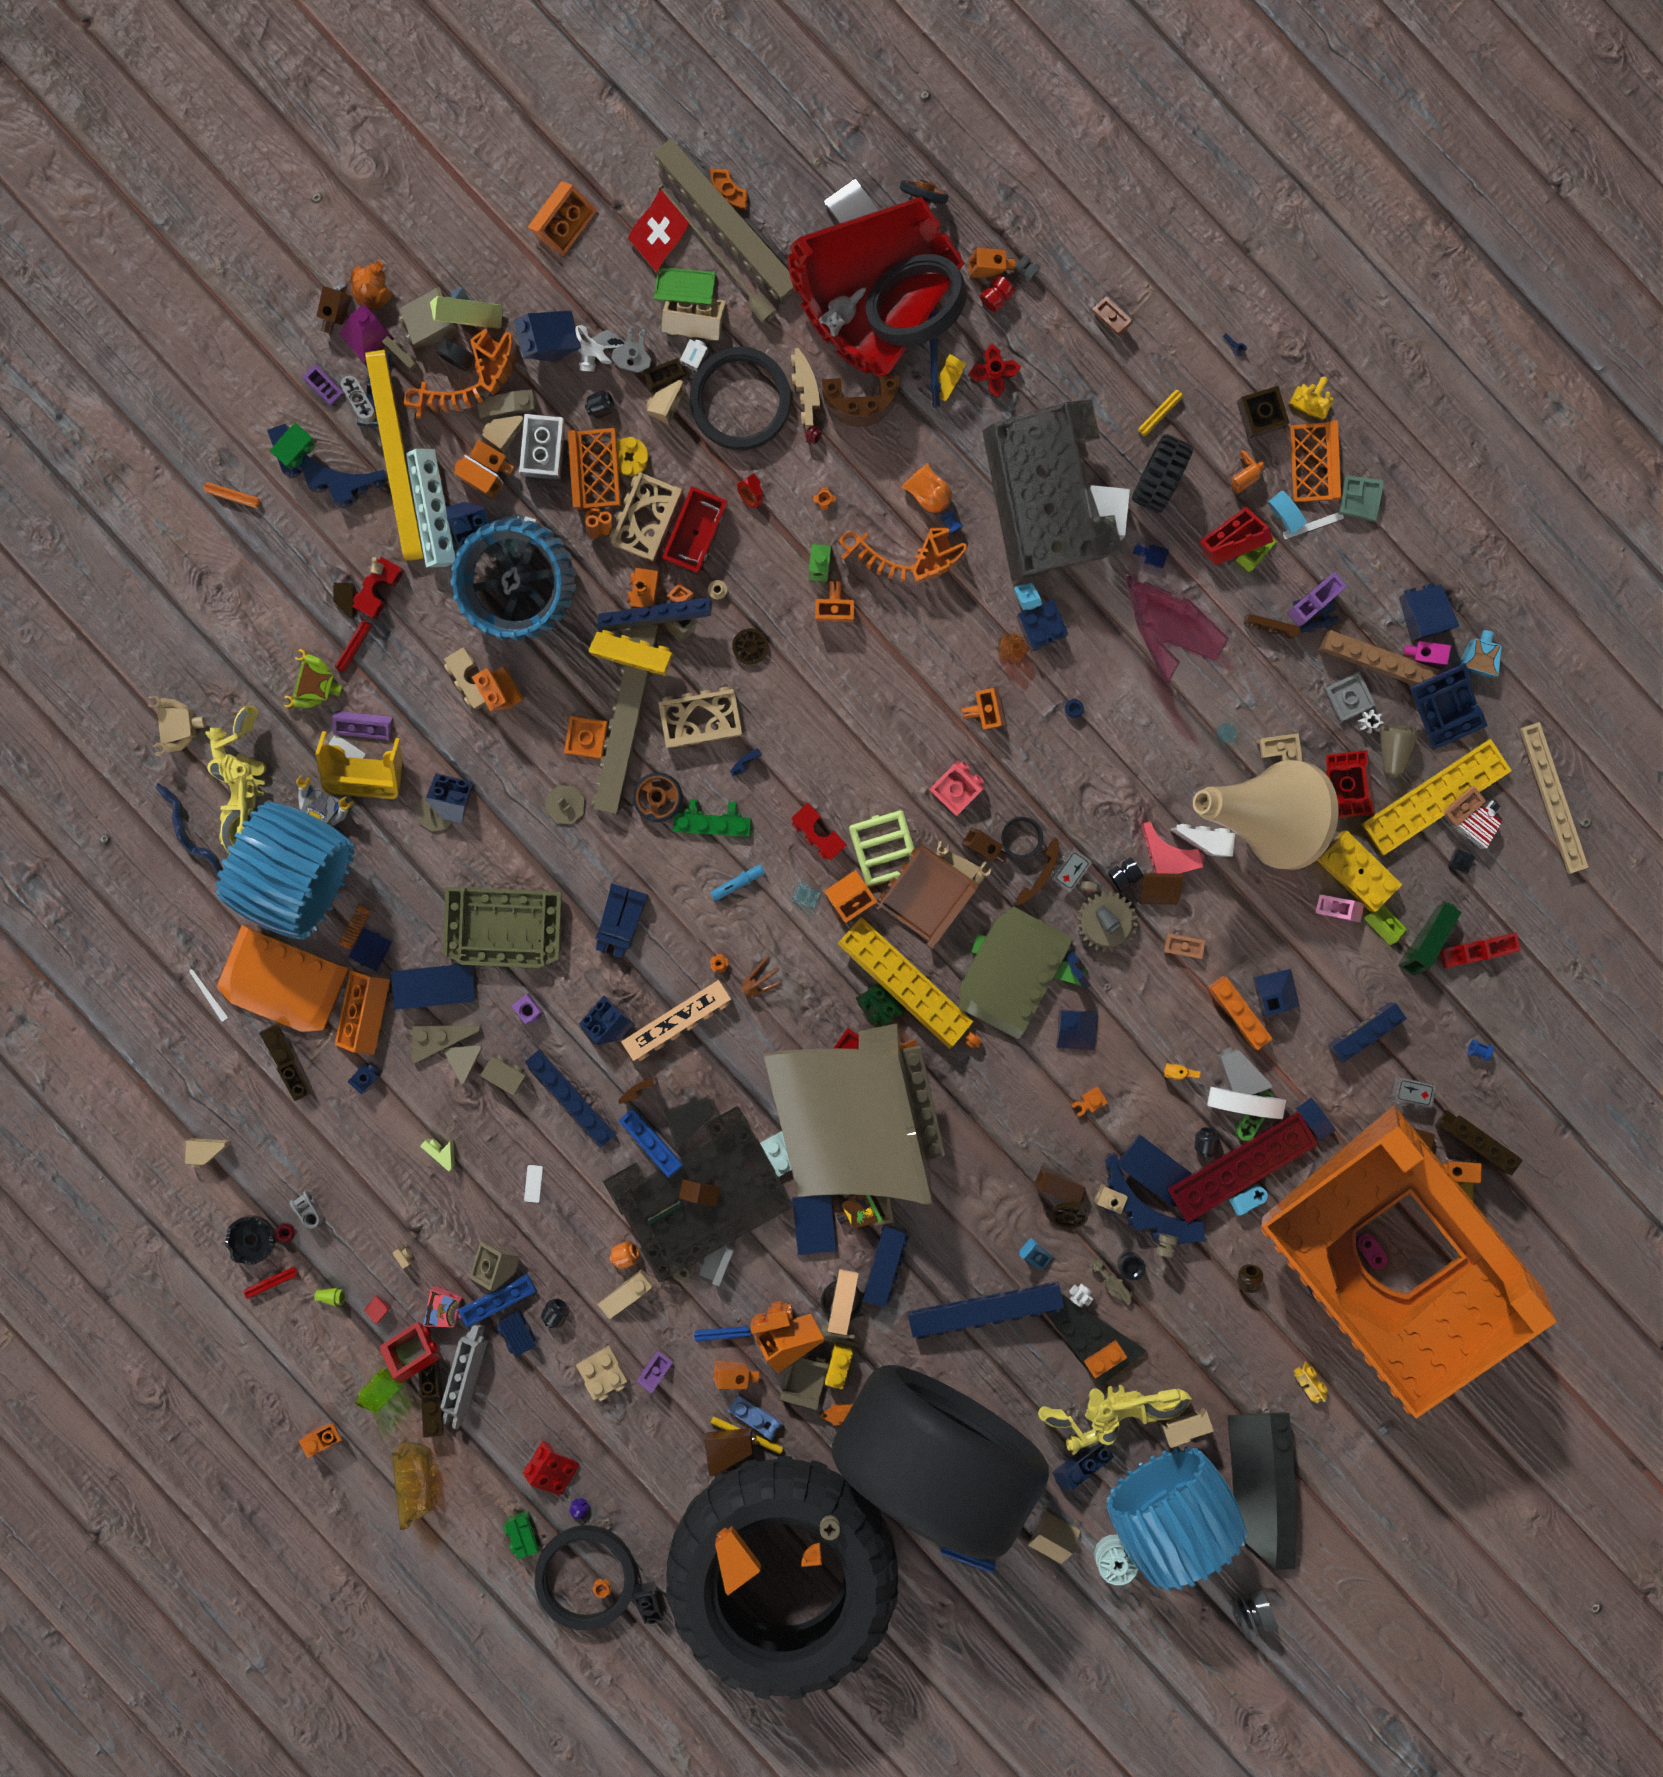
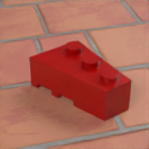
[1200,507,1274,566]

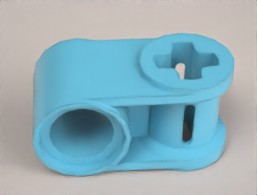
[1229,1184,1268,1216]

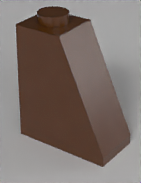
[1034,1166,1087,1204]
[704,1428,757,1476]

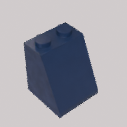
[514,311,581,362]
[1399,583,1459,641]

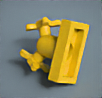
[1288,377,1334,421]

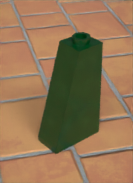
[1398,902,1462,976]

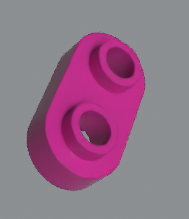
[1356,1233,1387,1269]

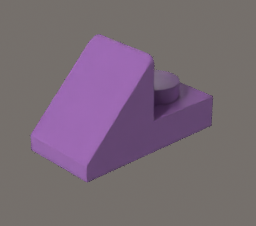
[636,1351,673,1393]

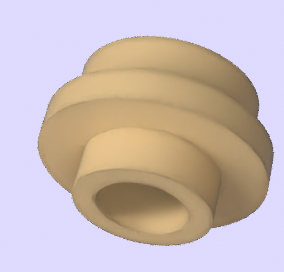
[708,580,727,600]

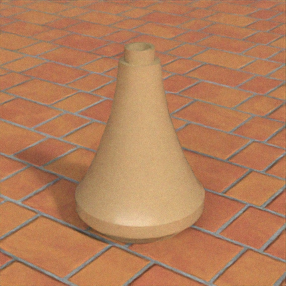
[1193,760,1338,870]

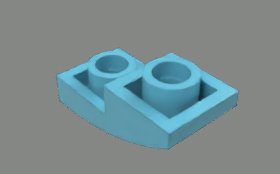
[1268,491,1307,534]

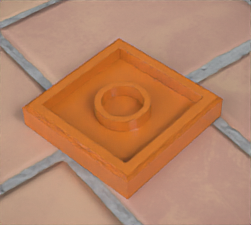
[564,716,608,759]

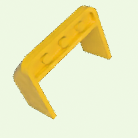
[315,731,403,799]

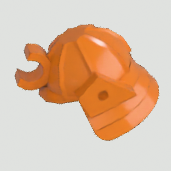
[349,260,392,309]

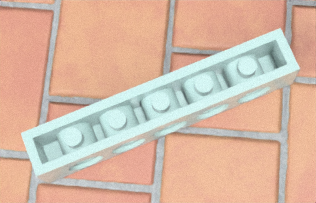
[405,449,456,568]

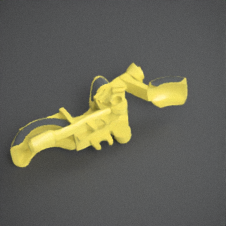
[205,705,266,854]
[1038,1385,1192,1455]

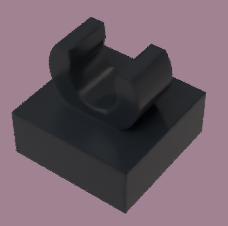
[1448,849,1475,874]

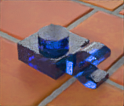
[1133,544,1169,569]

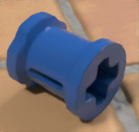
[939,510,963,535]
[1468,1039,1494,1061]

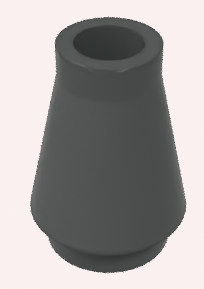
[1095,905,1122,934]

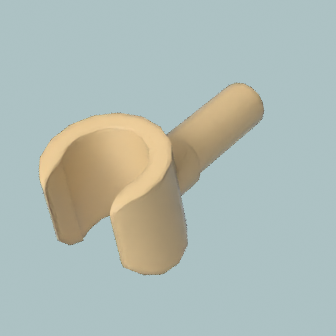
[370,557,384,575]

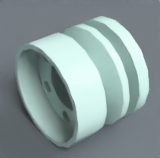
[1094,1535,1138,1585]

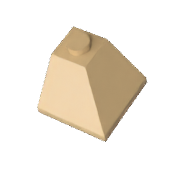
[646,380,686,425]

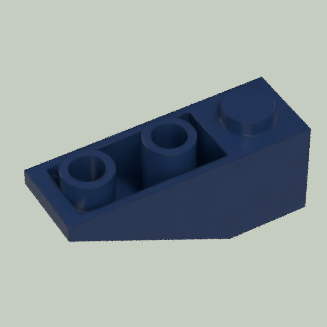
[1052,1442,1114,1490]

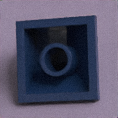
[1056,1009,1097,1050]

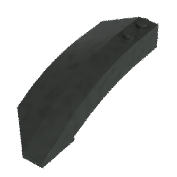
[1227,1412,1296,1570]

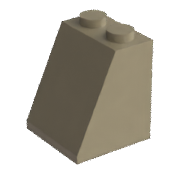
[399,287,460,349]

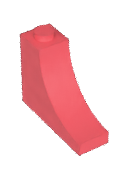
[1141,822,1205,874]

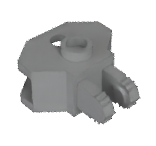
[611,326,651,373]

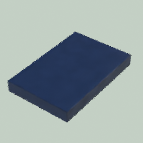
[792,1195,836,1255]

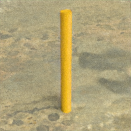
[710,1416,783,1454]

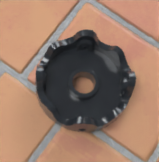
[225,1215,276,1265]

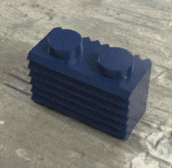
[497,1309,538,1357]

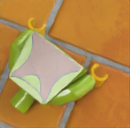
[284,649,342,708]

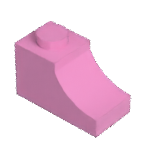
[1316,895,1364,922]

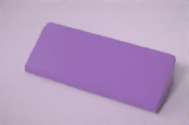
[332,711,392,740]

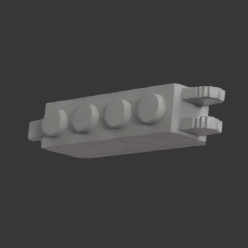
[441,1323,488,1429]

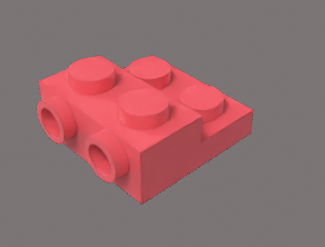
[929,760,985,816]

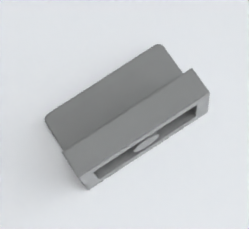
[699,1240,734,1286]

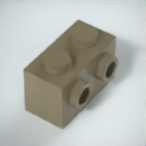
[480,1054,528,1096]

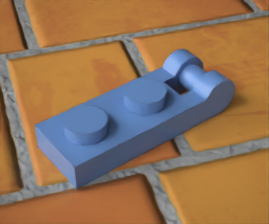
[728,1393,783,1440]

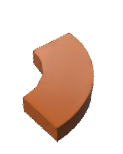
[710,168,747,211]

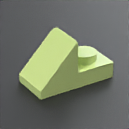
[420,1138,455,1171]

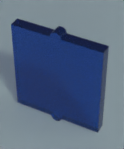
[349,927,392,972]

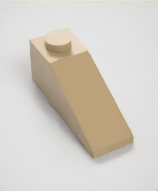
[597,1268,654,1319]

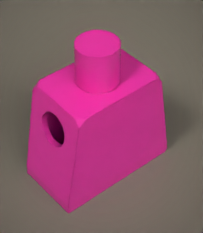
[1403,641,1451,670]

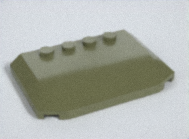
[443,887,562,968]
[959,906,1072,1039]

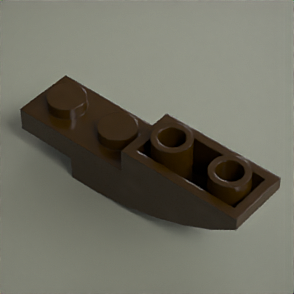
[259,1023,312,1101]
[418,1360,444,1438]

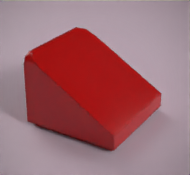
[364,1295,391,1324]

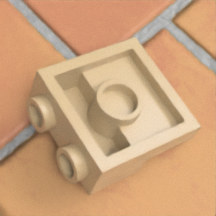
[576,1345,628,1401]

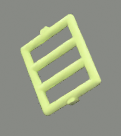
[849,810,914,887]

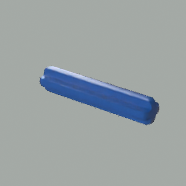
[694,1326,751,1342]
[940,1546,996,1573]

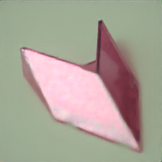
[1125,574,1229,684]

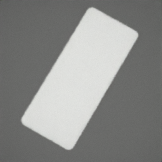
[329,734,365,758]
[524,1165,543,1203]

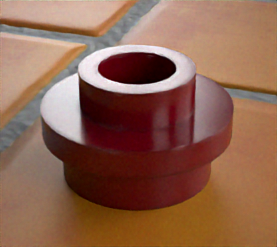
[805,425,822,445]
[276,1223,296,1242]

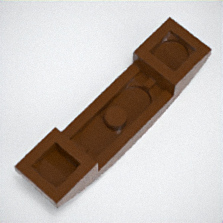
[1014,838,1059,905]

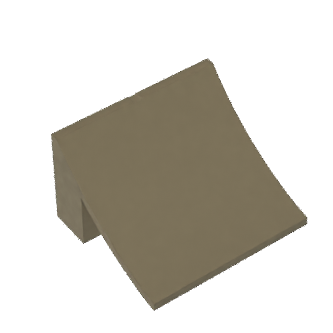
[764,1023,945,1204]

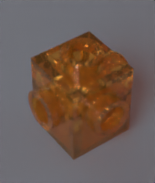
[995,633,1030,665]

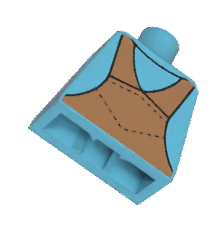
[1458,630,1501,678]

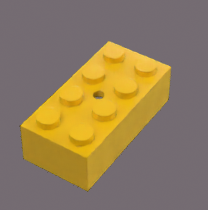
[1317,831,1402,912]

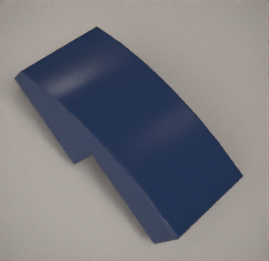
[1296,1097,1336,1141]

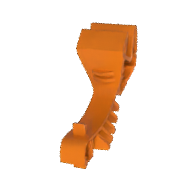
[404,329,517,419]
[838,528,967,584]

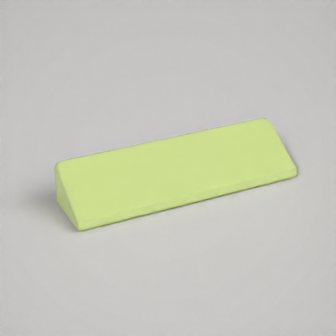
[430,296,503,329]

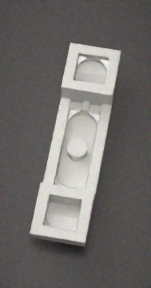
[1207,1086,1286,1119]

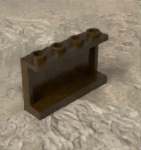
[1435,1110,1523,1176]

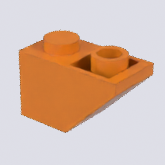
[299,1422,342,1458]

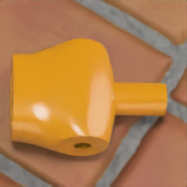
[1164,1063,1201,1080]

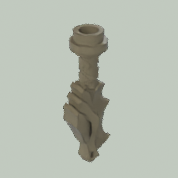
[1090,1257,1133,1305]

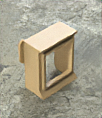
[1159,1407,1214,1448]

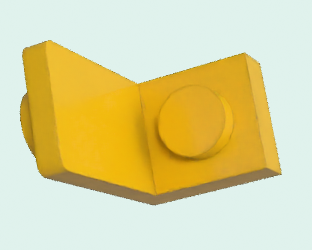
[931,354,966,402]

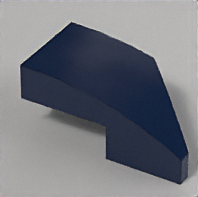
[730,748,762,777]
[1067,950,1091,990]

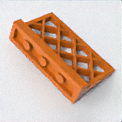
[1290,420,1341,503]
[568,428,621,511]

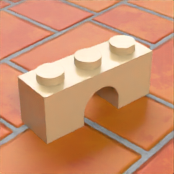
[444,647,486,710]

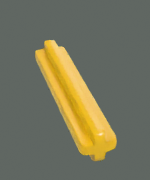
[1138,390,1183,436]

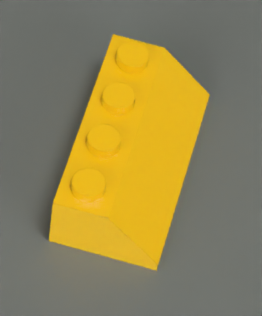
[588,630,673,677]

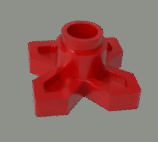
[968,344,1021,398]

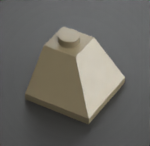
[469,1241,520,1291]

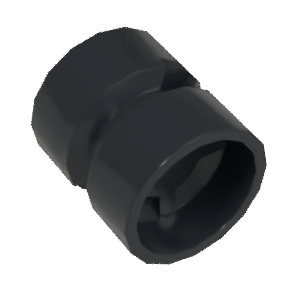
[1107,857,1143,892]
[1117,1251,1146,1280]

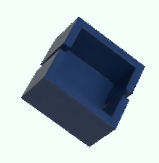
[1016,599,1069,652]

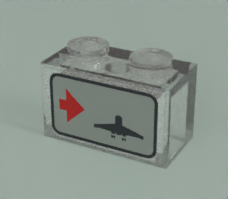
[1050,848,1093,893]
[1389,1076,1437,1110]

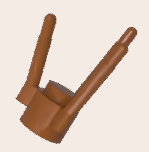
[741,956,781,998]

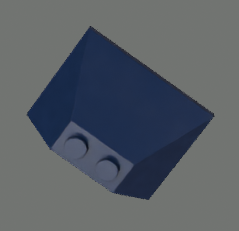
[1410,663,1488,750]

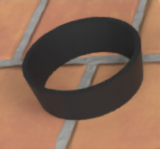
[1001,817,1043,859]
[821,1280,863,1321]

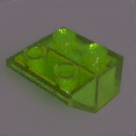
[355,1367,405,1413]

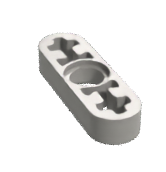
[340,376,375,424]

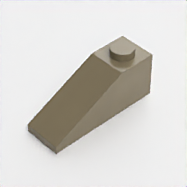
[478,390,537,419]

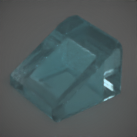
[792,882,820,909]

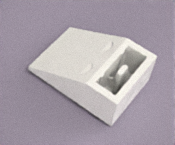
[1171,824,1235,857]

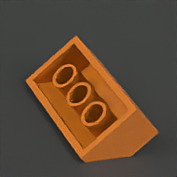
[334,970,390,1055]

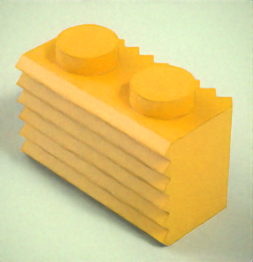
[825,1343,853,1389]

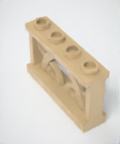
[609,472,683,563]
[658,686,743,749]

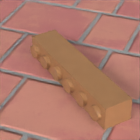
[1318,630,1439,686]

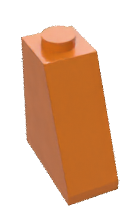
[715,1526,761,1595]

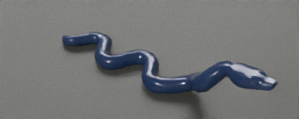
[156,783,224,875]

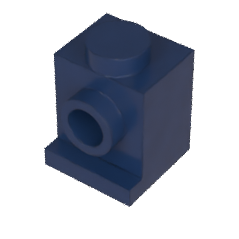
[347,1063,381,1094]

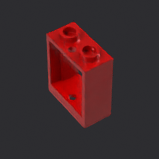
[379,1322,440,1383]

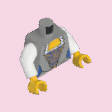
[296,775,354,826]

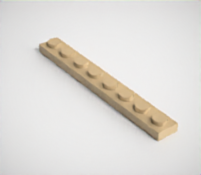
[1519,722,1589,874]

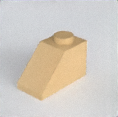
[482,416,524,453]
[185,1138,230,1168]

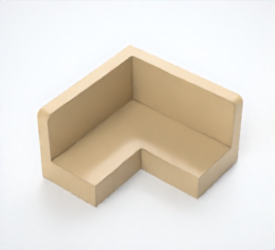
[1256,733,1303,761]

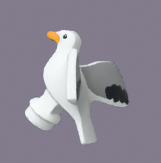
[575,325,624,372]

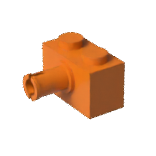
[627,568,660,609]
[815,581,854,622]
[961,687,1006,729]

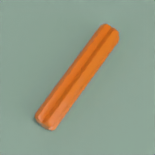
[203,482,261,508]

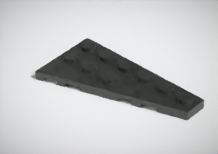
[1044,1282,1147,1386]

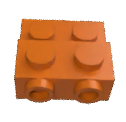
[750,1301,793,1334]

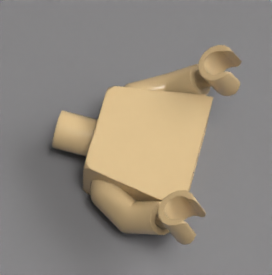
[148,696,206,756]
[936,841,993,885]

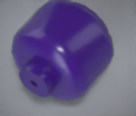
[569,1498,590,1519]

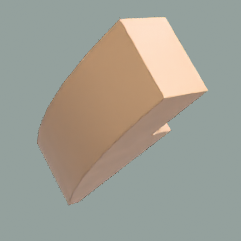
[828,1269,858,1335]

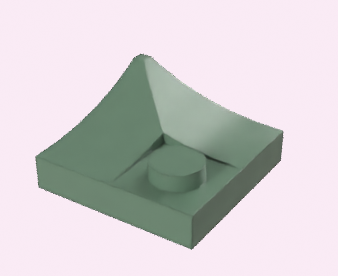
[1339,475,1384,523]

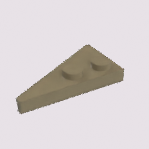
[412,1026,481,1063]

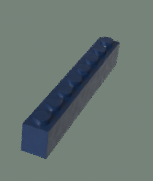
[908,1281,1064,1339]

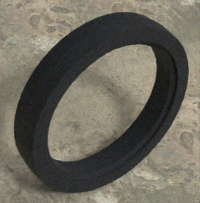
[866,254,967,346]
[690,347,791,451]
[535,1525,636,1630]

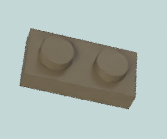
[382,336,419,373]

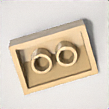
[661,299,726,341]

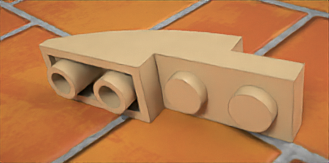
[791,348,820,429]

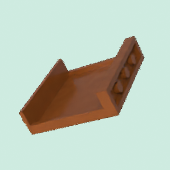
[876,845,979,949]

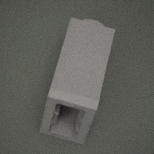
[1217,1047,1272,1095]

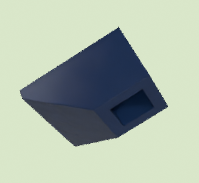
[446,502,491,548]
[426,773,473,823]
[1253,969,1300,1016]
[579,996,635,1045]

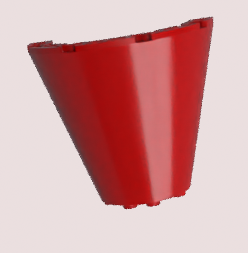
[788,197,965,376]

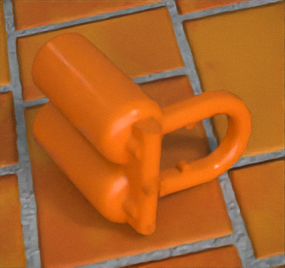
[1231,450,1264,494]
[585,508,613,539]

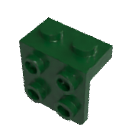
[856,983,907,1028]

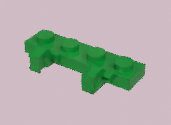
[673,799,751,837]

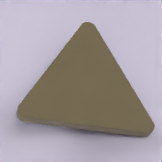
[444,1045,482,1084]

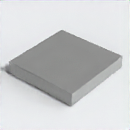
[1324,671,1376,723]

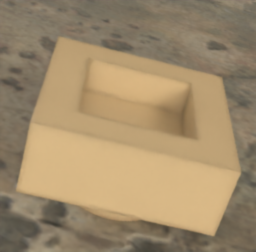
[392,1245,413,1269]

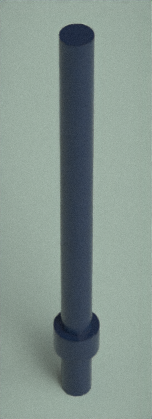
[928,306,941,408]

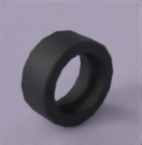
[436,338,475,371]

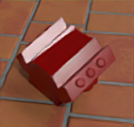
[1326,750,1375,818]

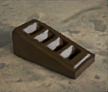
[642,358,686,393]

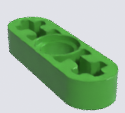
[1236,1090,1274,1141]

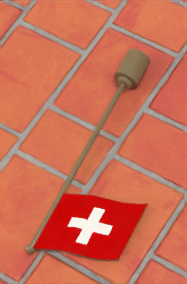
[628,184,777,324]

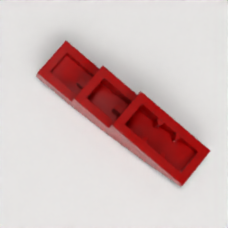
[1439,932,1521,968]

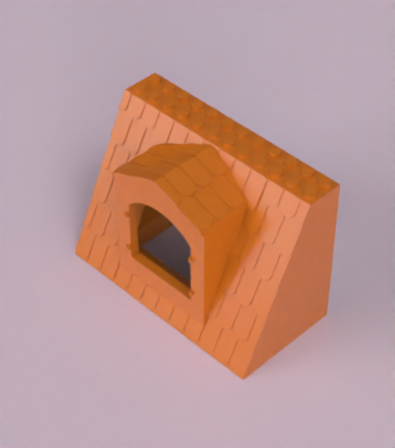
[1261,1105,1557,1419]

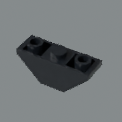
[633,1582,663,1624]

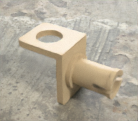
[1094,1184,1128,1214]

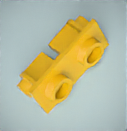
[1294,1361,1328,1403]

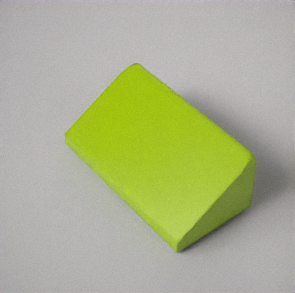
[1364,904,1407,945]

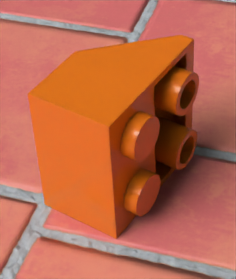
[824,870,877,923]

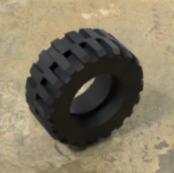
[1132,434,1193,513]

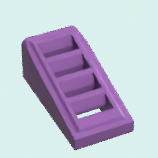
[302,364,344,406]

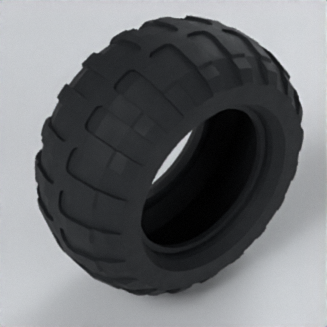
[666,1456,898,1700]

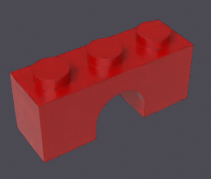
[352,557,405,620]
[791,803,847,861]

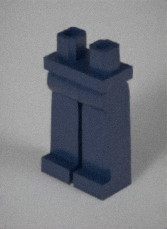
[595,883,648,958]

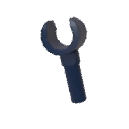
[1223,333,1247,356]

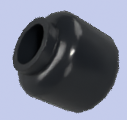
[585,390,615,419]
[1194,1127,1220,1157]
[541,1298,569,1328]

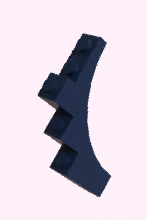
[267,424,389,508]
[1103,1152,1205,1245]

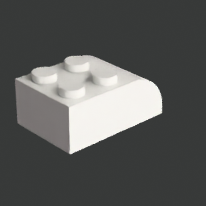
[519,414,565,480]

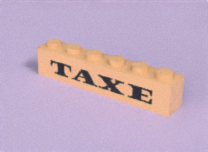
[621,979,732,1061]

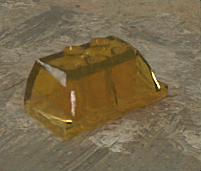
[392,1441,438,1530]

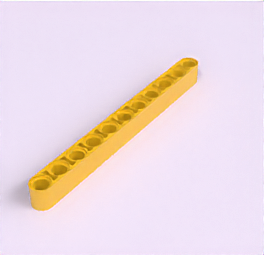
[365,350,424,562]

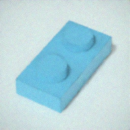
[1014,582,1042,610]

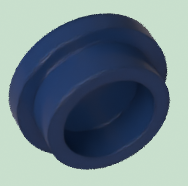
[1065,699,1084,718]

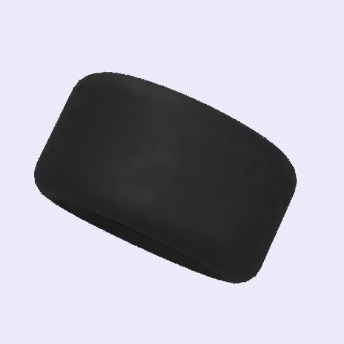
[832,1365,1049,1559]

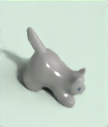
[819,288,866,337]

